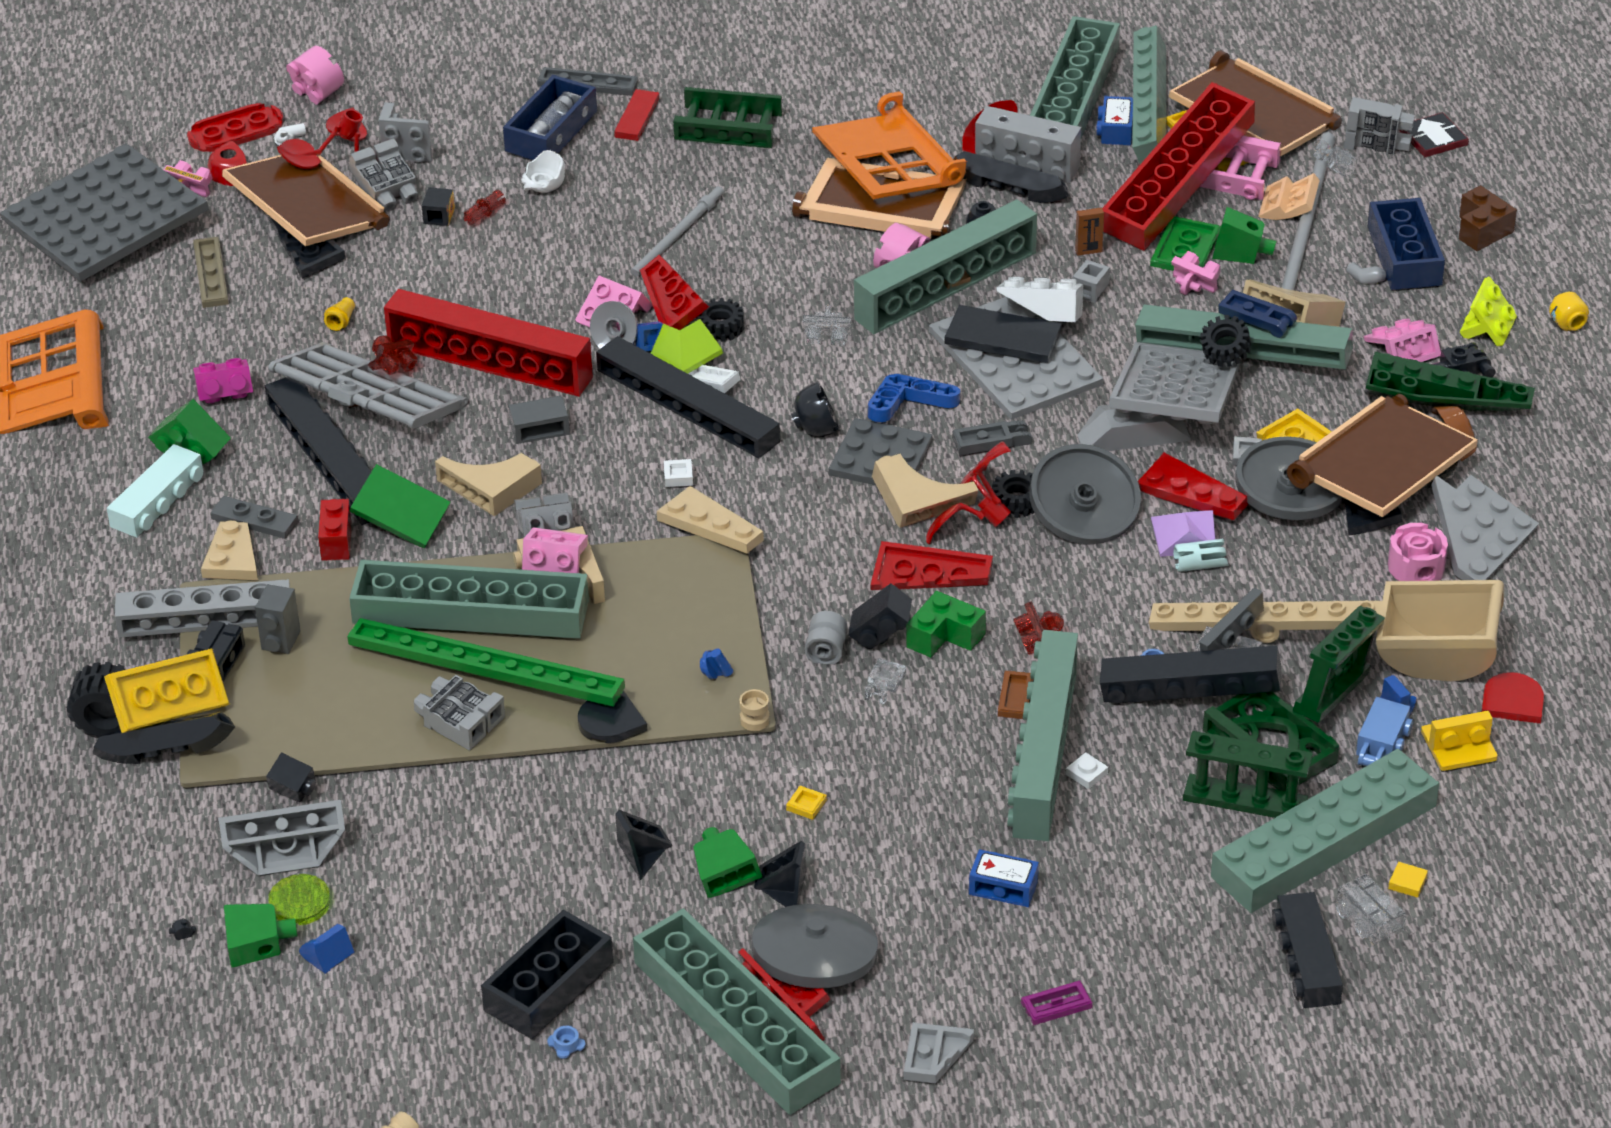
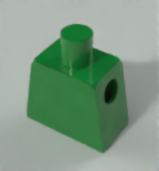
[1212,207,1276,264]
[693,827,762,898]
[224,904,298,968]

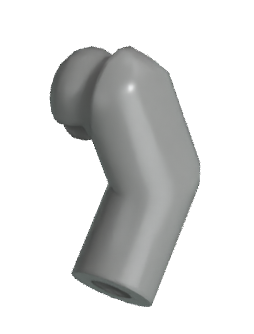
[1346,262,1386,285]

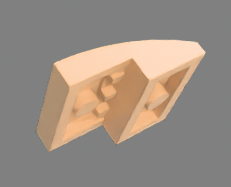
[1259,173,1320,220]

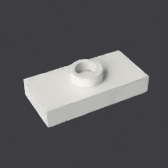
[688,365,740,393]

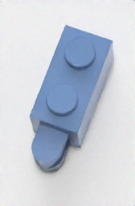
[1356,697,1413,766]

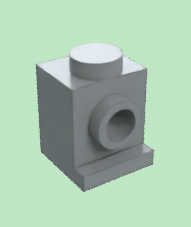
[1072,260,1110,303]

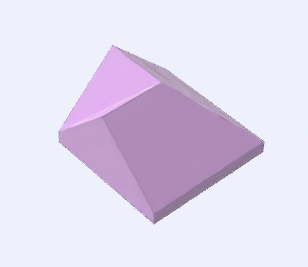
[1151,510,1215,557]

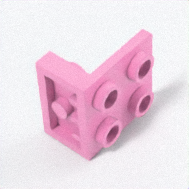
[575,276,652,331]
[1364,319,1441,362]
[522,527,588,573]

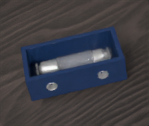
[503,75,597,160]

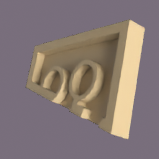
[201,520,258,580]

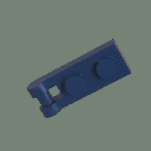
[1218,290,1297,338]

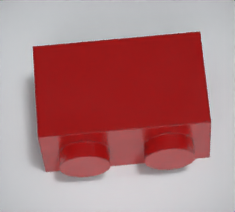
[318,499,352,561]

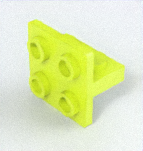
[1460,276,1517,346]

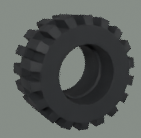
[66,662,126,738]

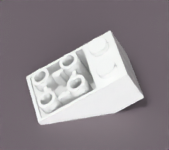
[997,277,1083,322]

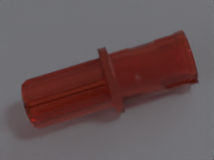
[463,190,506,225]

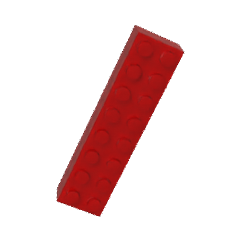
[1102,82,1255,251]
[384,289,593,397]

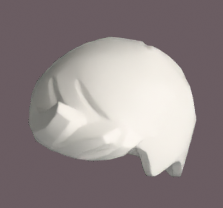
[521,150,565,193]

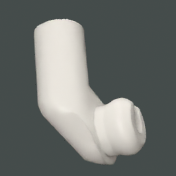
[274,123,306,146]

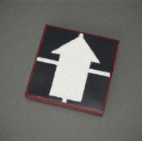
[1399,112,1469,158]

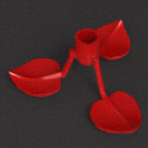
[277,108,367,169]
[926,441,1011,545]

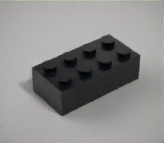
[481,909,614,1039]

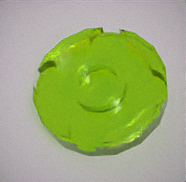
[269,874,330,925]

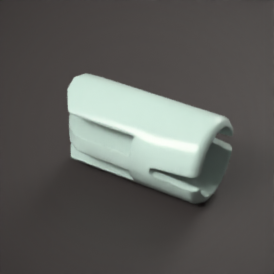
[1173,538,1228,572]

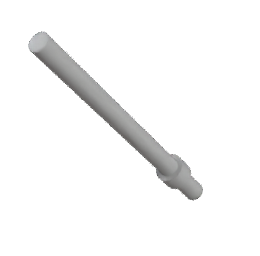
[630,186,724,277]

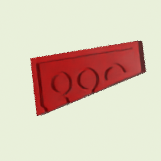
[640,254,709,330]
[1138,452,1248,520]
[870,541,993,590]

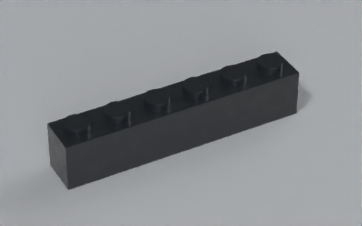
[1100,645,1282,703]

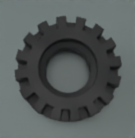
[696,298,744,342]
[1200,315,1251,367]
[992,470,1035,518]

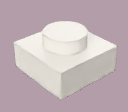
[664,459,693,487]
[1066,753,1108,789]

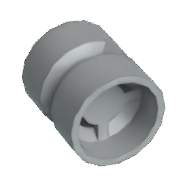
[805,611,847,665]

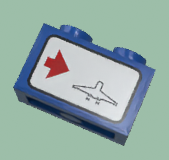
[1096,96,1133,145]
[969,849,1039,907]

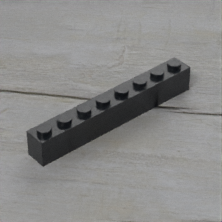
[596,336,780,459]
[264,377,371,526]

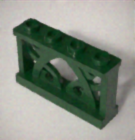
[1292,606,1385,723]
[1203,692,1339,791]

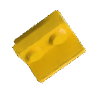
[1421,711,1497,771]

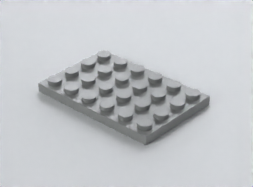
[929,297,1104,420]
[1109,342,1241,424]

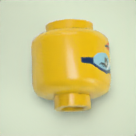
[1549,291,1589,331]

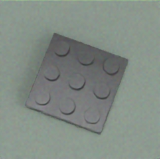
[828,418,932,485]

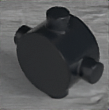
[169,918,196,940]

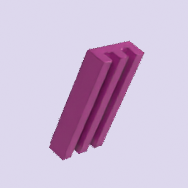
[1021,980,1092,1026]

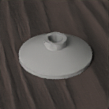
[590,301,638,348]

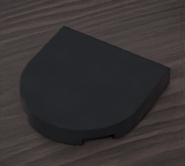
[578,690,647,743]

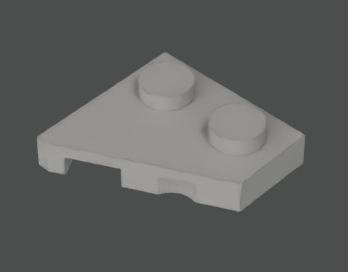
[904,1023,974,1083]

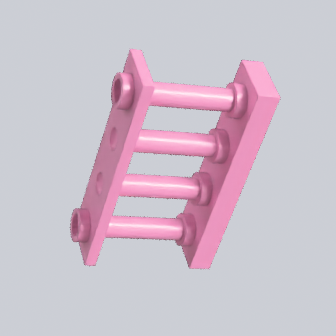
[1200,136,1280,200]

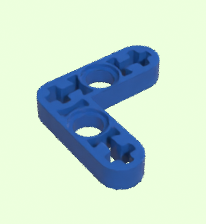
[867,374,961,422]

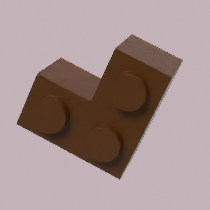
[1459,185,1517,252]

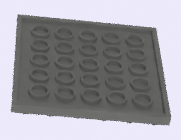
[0,143,209,281]

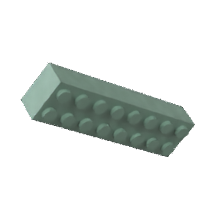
[1030,16,1120,139]
[854,199,1037,334]
[349,560,589,638]
[1007,630,1078,842]
[1211,749,1439,913]
[633,908,841,1115]

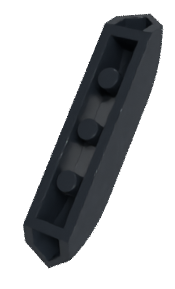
[954,151,1069,203]
[93,712,235,764]

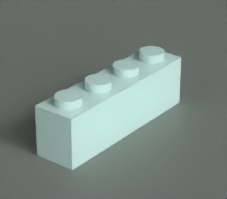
[107,444,203,538]

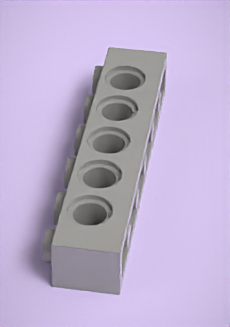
[115,579,290,637]

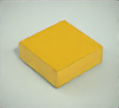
[786,786,827,820]
[1388,861,1428,898]

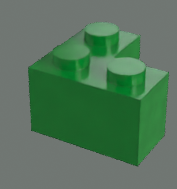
[148,399,231,465]
[906,590,986,658]

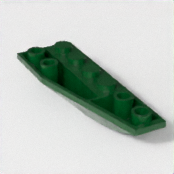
[1365,352,1535,411]

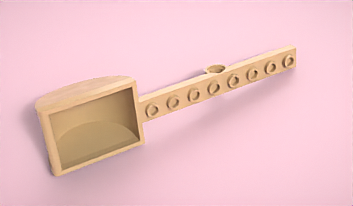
[1149,580,1504,682]

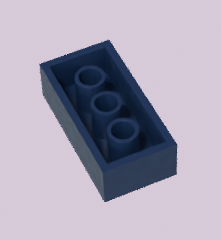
[1367,198,1445,290]

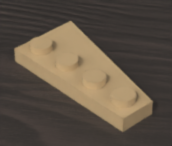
[657,486,764,553]

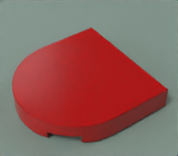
[1481,672,1544,724]

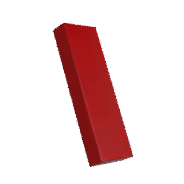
[614,89,660,141]

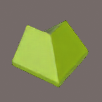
[651,319,723,374]

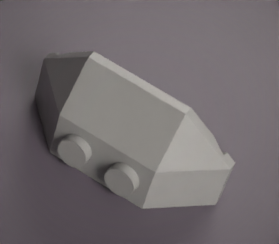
[1077,404,1191,451]
[218,800,345,876]

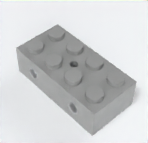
[975,106,1081,183]

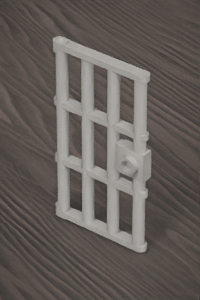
[268,342,469,429]

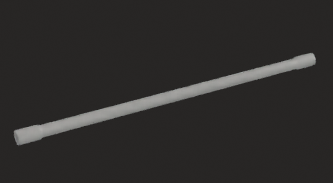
[1274,132,1335,320]

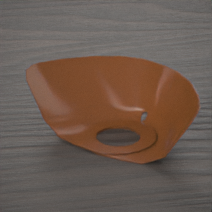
[1432,406,1477,461]

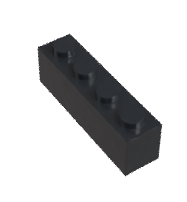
[1272,892,1343,1009]

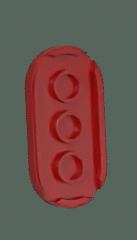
[187,103,283,152]

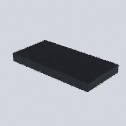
[944,305,1062,363]

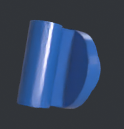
[700,648,733,680]

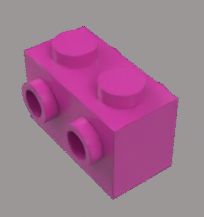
[193,358,253,403]

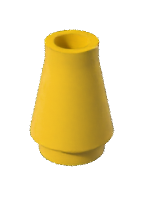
[324,297,355,331]

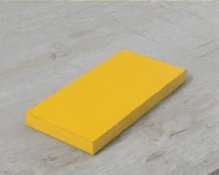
[104,649,229,733]

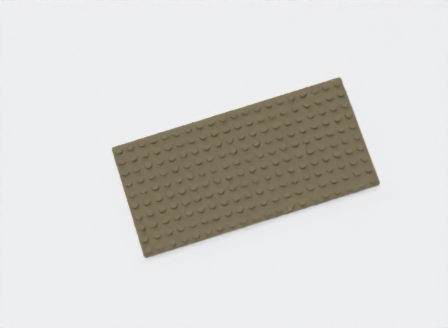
[180,535,776,788]

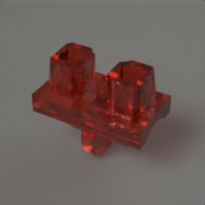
[368,335,418,375]
[1013,601,1064,655]

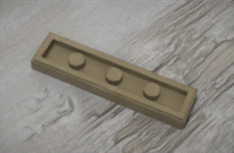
[193,237,229,308]

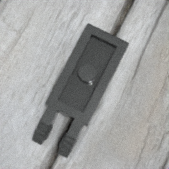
[952,420,1033,455]

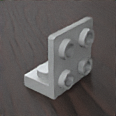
[379,102,432,162]

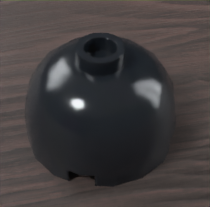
[791,381,840,437]

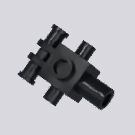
[1432,342,1496,378]

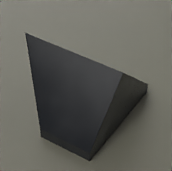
[615,810,673,881]
[754,841,806,907]

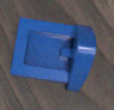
[1380,675,1417,716]
[299,924,354,974]

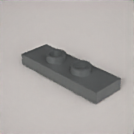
[210,496,298,539]
[1199,587,1264,651]

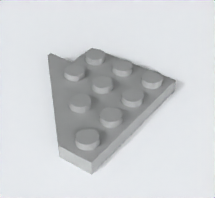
[1431,475,1539,580]

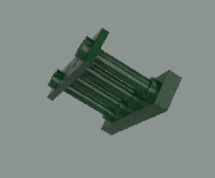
[673,87,782,149]
[1183,731,1313,818]

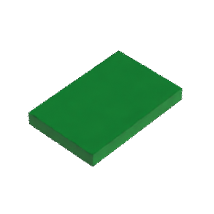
[1150,216,1221,271]
[350,464,451,548]

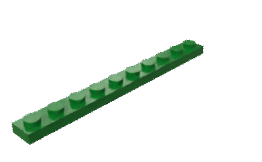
[347,618,625,707]

